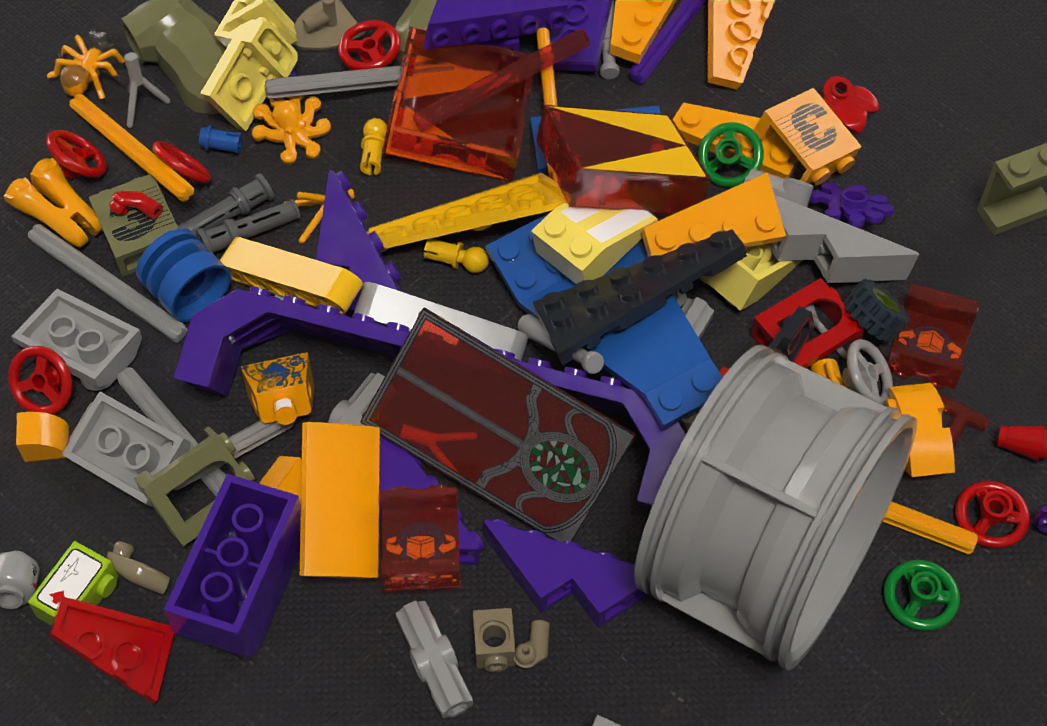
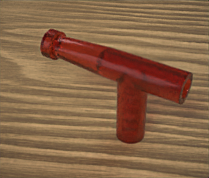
[939,394,991,446]

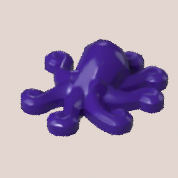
[809,182,894,229]

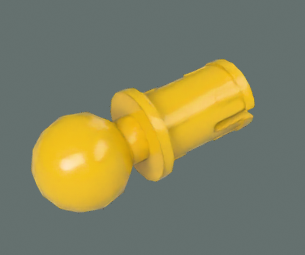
[360,118,389,175]
[423,238,489,273]

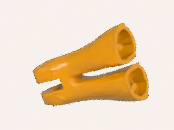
[3,157,103,249]

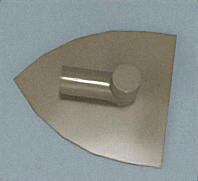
[291,0,366,50]

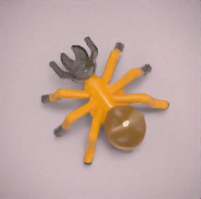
[46,27,126,102]

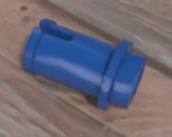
[199,125,242,154]

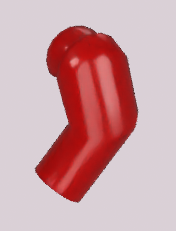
[109,190,163,220]

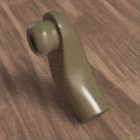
[107,541,170,595]

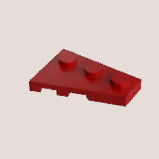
[49,596,174,704]

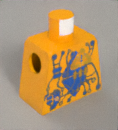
[241,352,315,425]

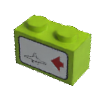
[28,541,119,625]

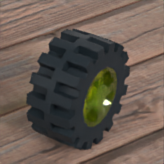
[843,279,910,342]

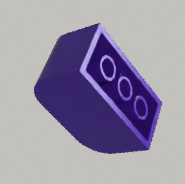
[164,474,301,658]

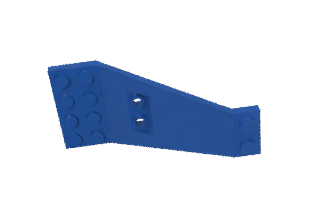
[486,213,723,429]

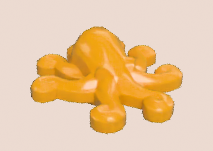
[252,95,331,165]

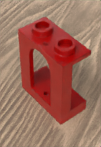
[750,278,865,369]

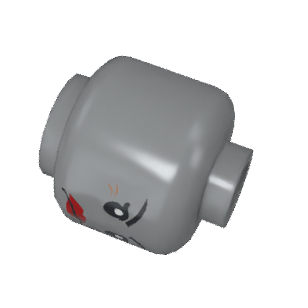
[0,551,40,609]

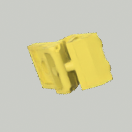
[200,0,298,132]

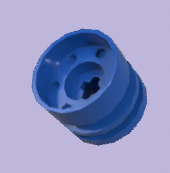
[136,228,231,322]

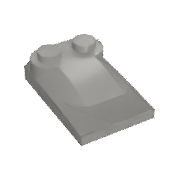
[11,289,142,391]
[62,391,190,507]

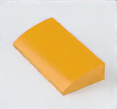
[300,422,380,579]

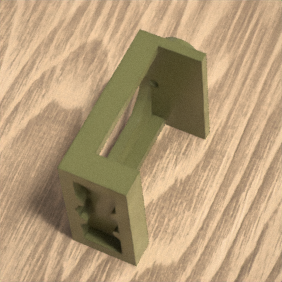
[134,426,255,546]

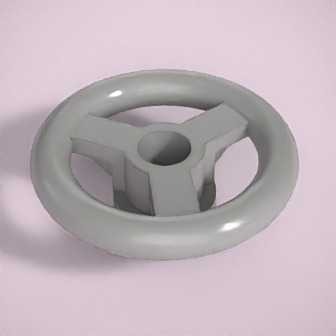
[843,339,893,406]

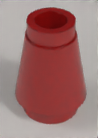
[997,425,1047,461]

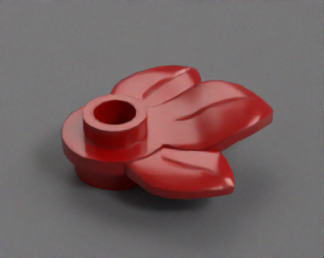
[822,76,879,134]

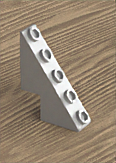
[768,194,919,283]

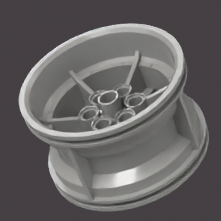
[635,345,917,670]

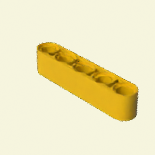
[220,237,363,315]

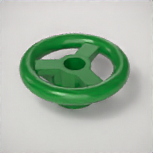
[698,122,764,187]
[884,560,960,631]

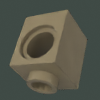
[473,608,515,672]

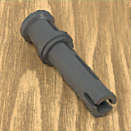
[177,173,275,237]
[196,199,301,253]

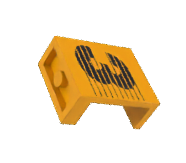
[754,88,862,186]

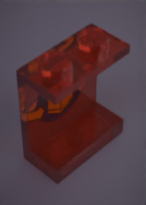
[888,283,980,389]
[380,484,461,591]

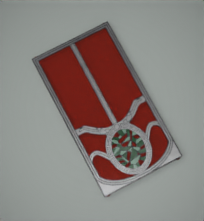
[360,307,636,542]

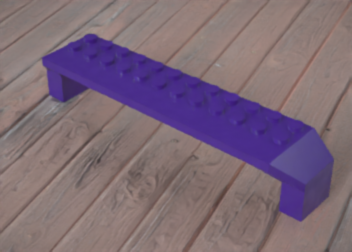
[174,286,686,509]

